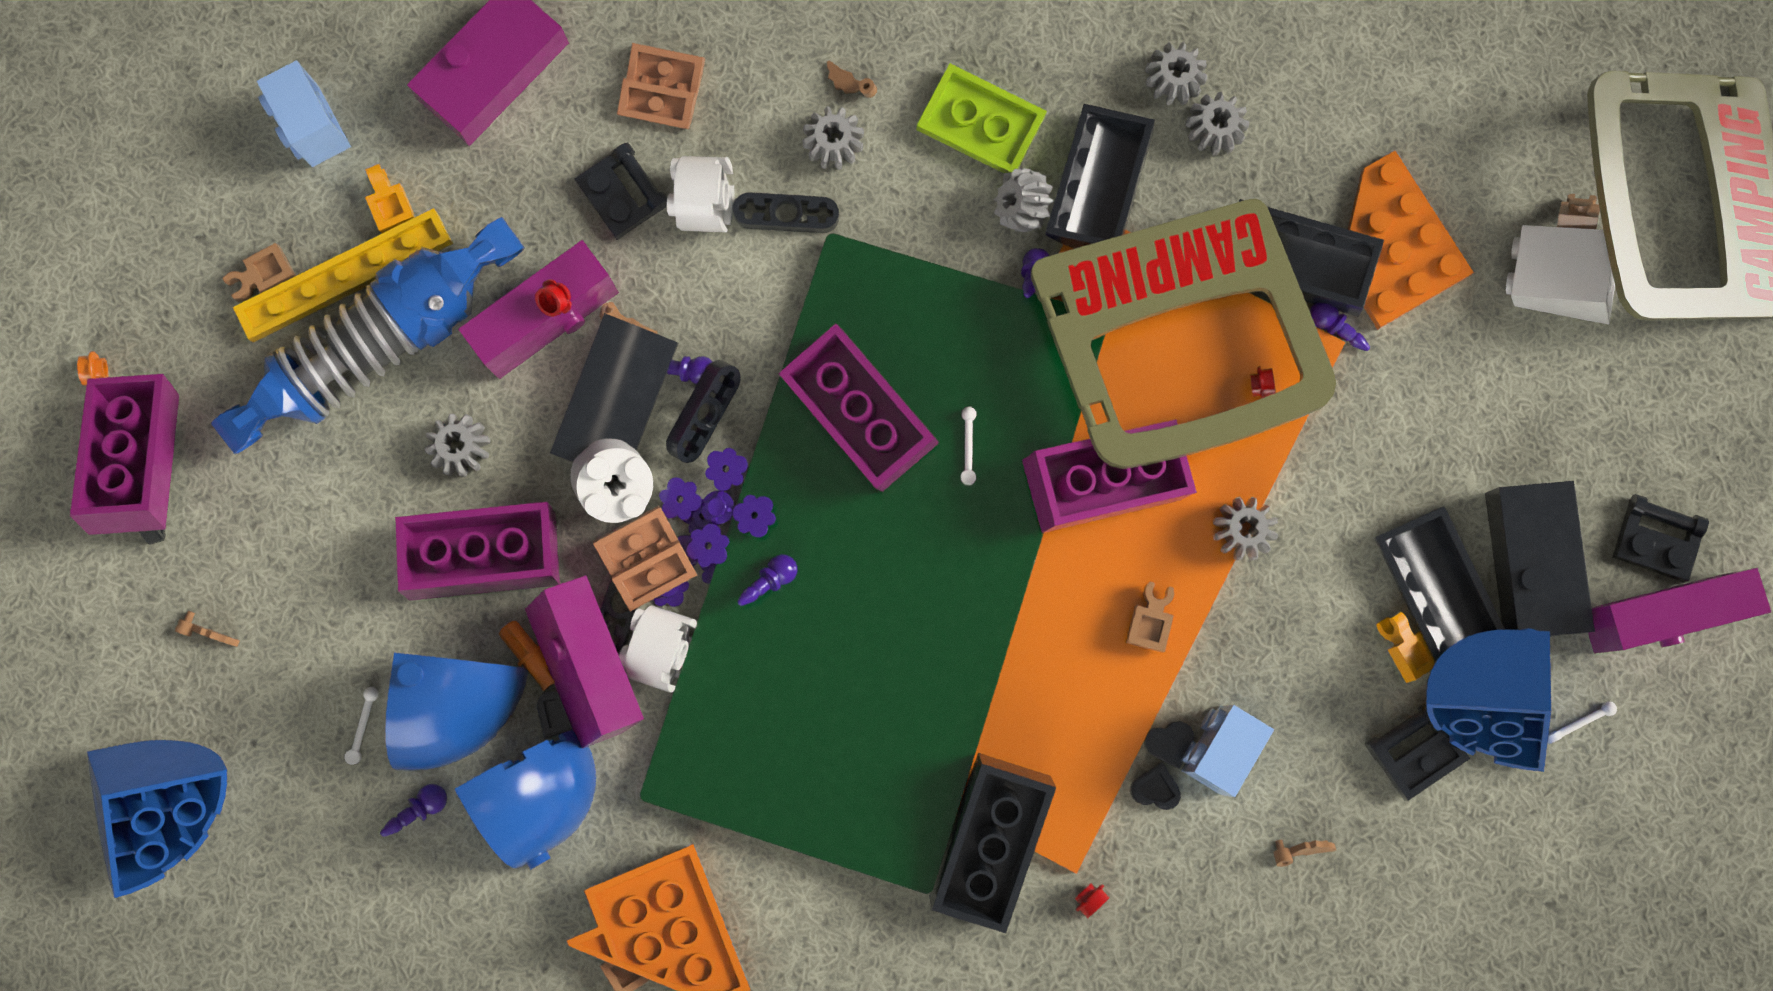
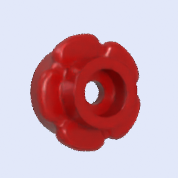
[535,279,572,317]
[1250,366,1276,399]
[1074,883,1110,919]

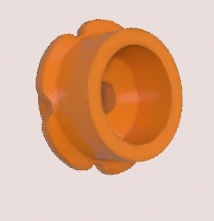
[77,351,109,386]

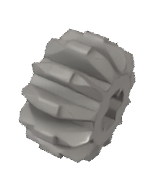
[1145,41,1207,106]
[1186,91,1249,156]
[802,106,864,170]
[993,168,1054,232]
[425,413,491,477]
[1213,497,1278,561]

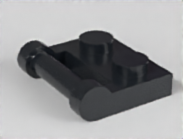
[574,142,668,240]
[1612,494,1709,582]
[1365,702,1470,801]

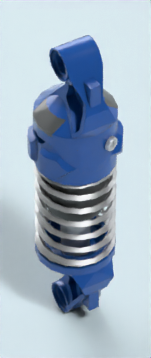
[211,217,525,455]

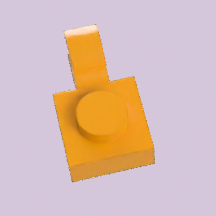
[365,164,415,233]
[1376,612,1435,683]

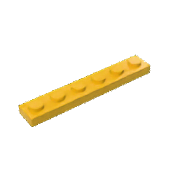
[233,208,453,343]

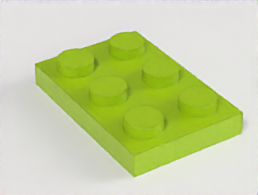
[916,63,1047,173]

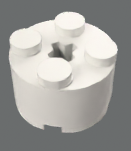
[667,156,735,232]
[570,439,653,523]
[619,605,697,692]

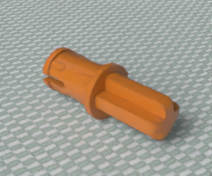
[499,620,554,691]

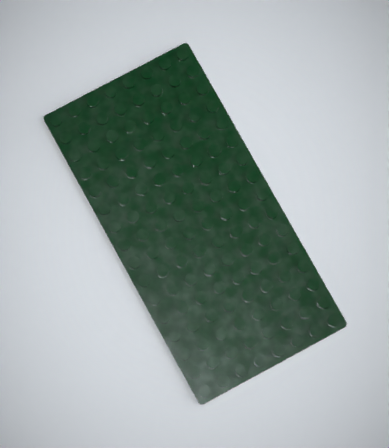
[640,233,1105,894]

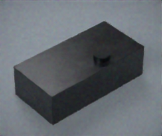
[1485,481,1595,637]
[929,753,1056,934]

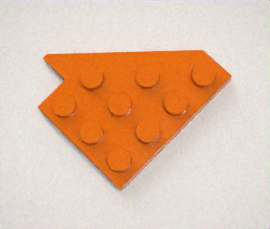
[1348,151,1474,330]
[566,845,750,991]

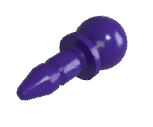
[1021,248,1050,298]
[1310,303,1370,351]
[667,356,713,385]
[737,554,798,606]
[380,784,447,837]

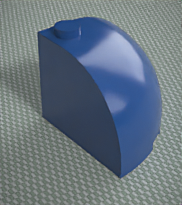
[1426,629,1551,772]
[385,653,528,771]
[455,730,596,870]
[87,740,227,898]

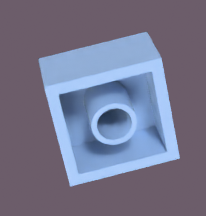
[257,60,351,167]
[1181,705,1274,797]

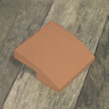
[617,43,706,130]
[593,505,697,612]

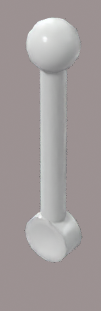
[961,407,976,485]
[345,687,379,765]
[1548,701,1617,744]

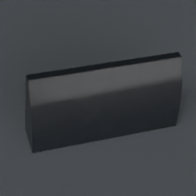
[1045,104,1155,249]
[1239,199,1384,317]
[550,313,679,479]
[1374,506,1505,663]

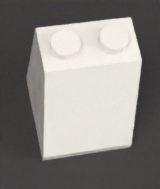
[1506,225,1615,324]

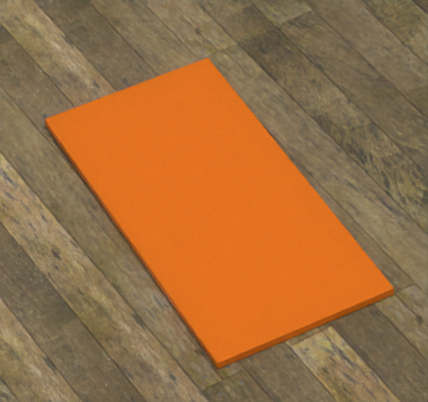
[958,230,1345,874]

